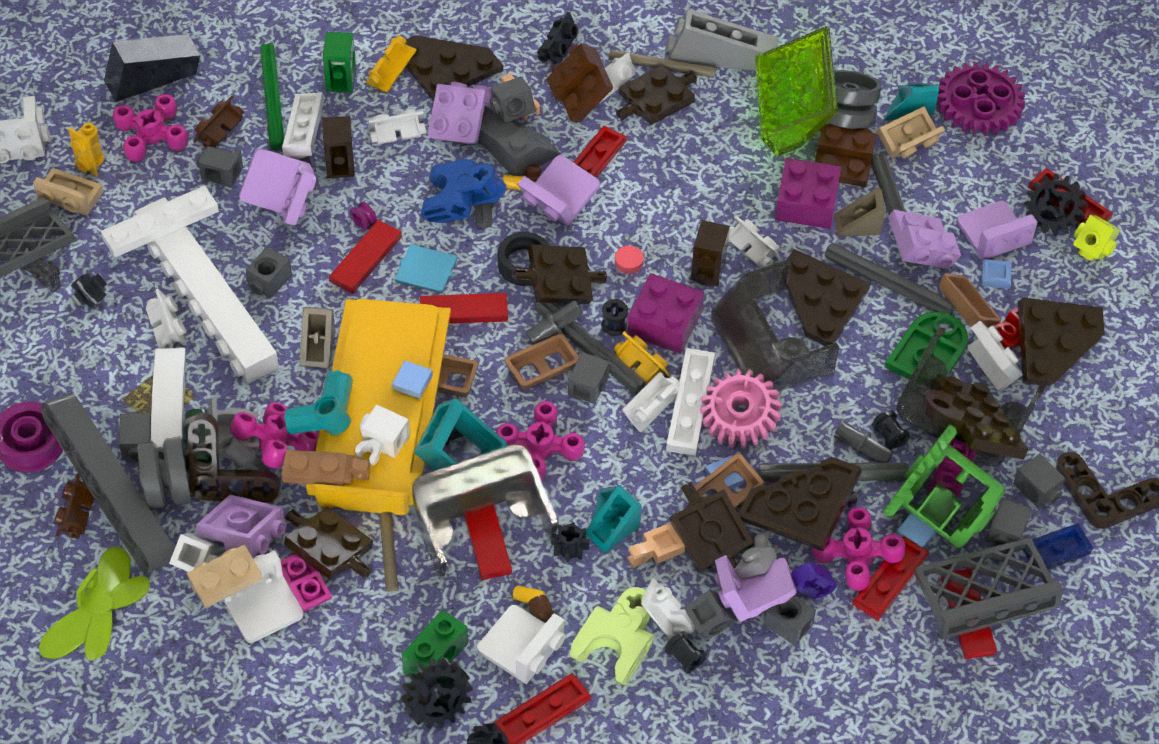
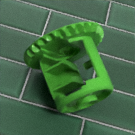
[882,424,1005,548]

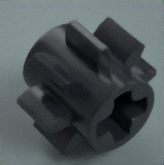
[70,272,107,308]
[551,522,590,562]
[467,723,508,744]

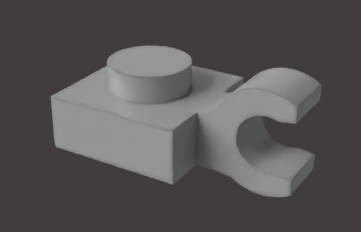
[734,531,778,579]

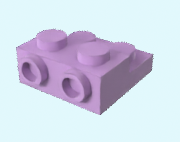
[888,210,961,269]
[196,495,286,558]

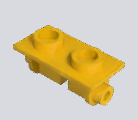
[366,35,417,93]
[68,123,104,177]
[614,331,671,384]

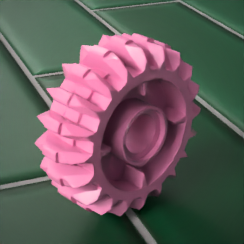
[700,369,782,449]

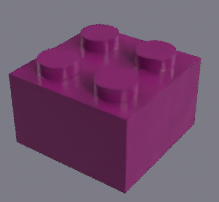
[775,158,841,229]
[627,273,704,354]

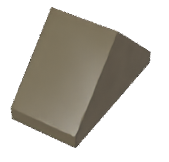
[834,187,885,236]
[300,307,336,368]

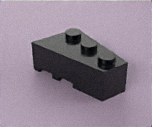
[104,34,201,102]

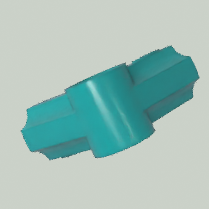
[284,370,353,435]

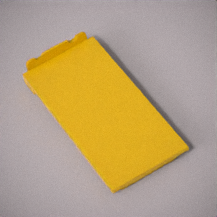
[306,299,451,515]

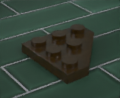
[405,35,503,102]
[780,249,871,349]
[1018,297,1105,386]
[738,457,862,551]

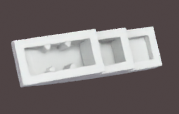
[151,348,186,452]

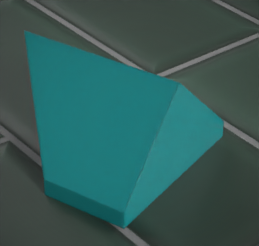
[883,83,939,121]
[586,485,642,553]

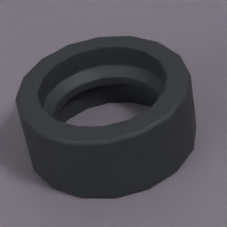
[497,231,550,286]

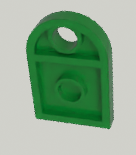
[885,312,968,391]

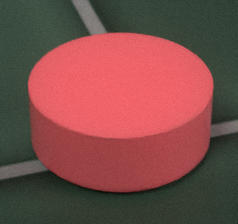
[615,246,644,274]

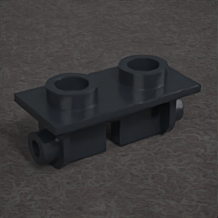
[537,12,578,64]

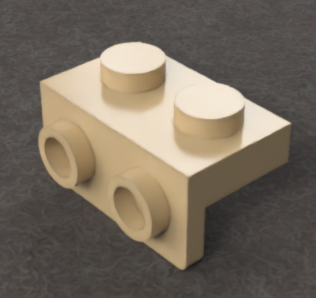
[876,107,945,159]
[33,168,104,216]
[187,544,263,608]

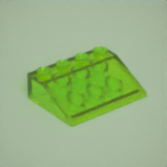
[755,26,838,156]

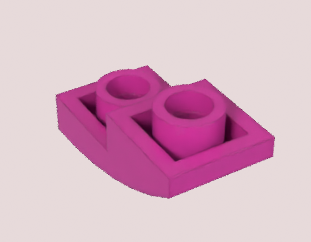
[927,438,977,497]
[280,554,332,612]

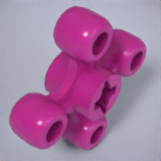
[113,94,189,162]
[495,401,585,484]
[230,402,319,468]
[811,507,906,591]

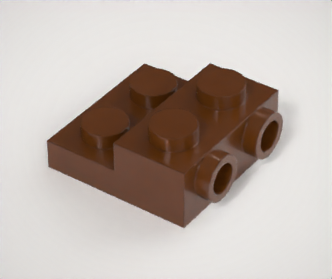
[547,43,613,123]
[815,124,877,187]

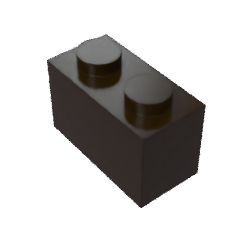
[322,116,355,178]
[690,220,730,286]

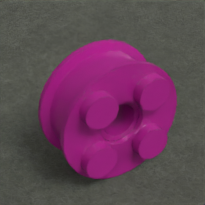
[0,402,63,473]

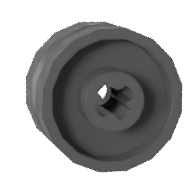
[816,70,881,128]
[137,436,192,510]

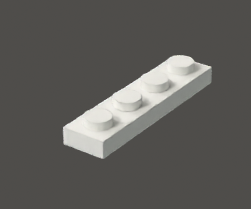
[282,92,324,159]
[101,186,219,258]
[666,348,715,456]

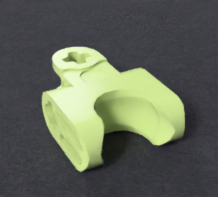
[570,587,654,685]

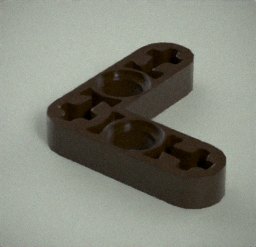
[188,413,281,503]
[1056,452,1159,529]

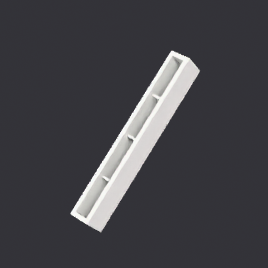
[134,197,279,384]

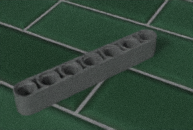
[41,392,175,574]

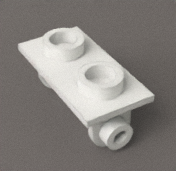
[600,53,636,103]
[368,109,426,145]
[728,216,781,269]
[146,289,186,348]
[622,372,680,432]
[641,578,696,639]

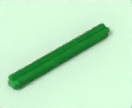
[260,43,284,150]

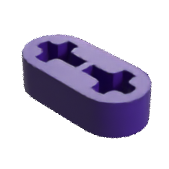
[791,563,837,599]

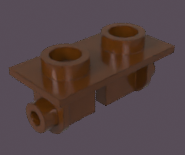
[193,96,244,148]
[53,473,94,539]

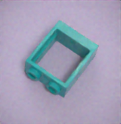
[414,398,508,496]

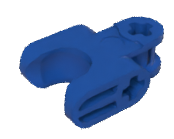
[421,159,506,223]

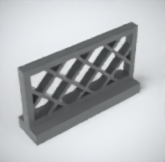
[0,197,76,277]
[914,537,1063,639]

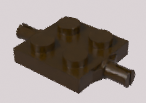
[616,65,697,125]
[512,245,607,304]
[669,482,754,573]
[284,507,373,580]

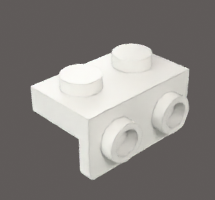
[968,321,1023,391]

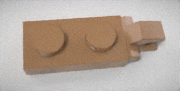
[281,450,370,486]

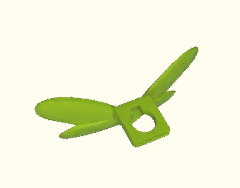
[39,546,150,661]

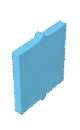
[394,244,458,294]

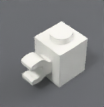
[355,404,411,465]
[169,533,220,572]

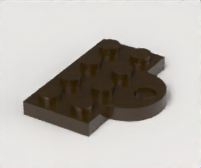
[921,376,1029,460]

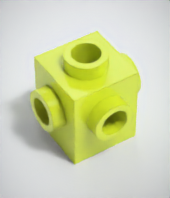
[1073,215,1121,261]

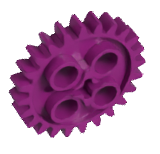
[936,62,1025,136]

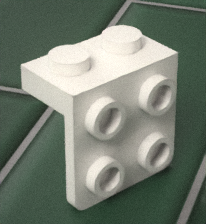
[0,96,50,163]
[223,550,304,643]
[477,605,566,685]

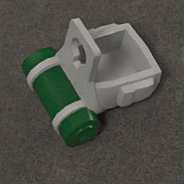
[183,397,259,470]

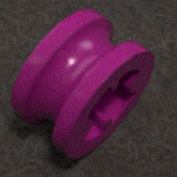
[349,202,377,230]

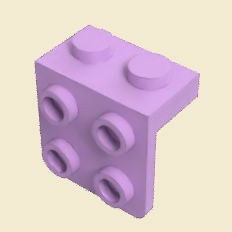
[428,82,493,145]
[239,148,316,226]
[518,155,600,227]
[957,201,1037,261]
[714,555,796,622]

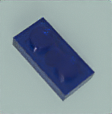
[1023,523,1093,569]

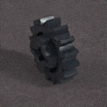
[1024,174,1088,236]
[401,658,473,729]

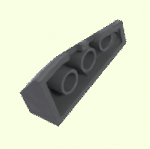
[478,106,560,176]

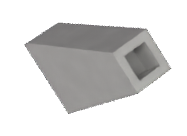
[665,9,778,72]

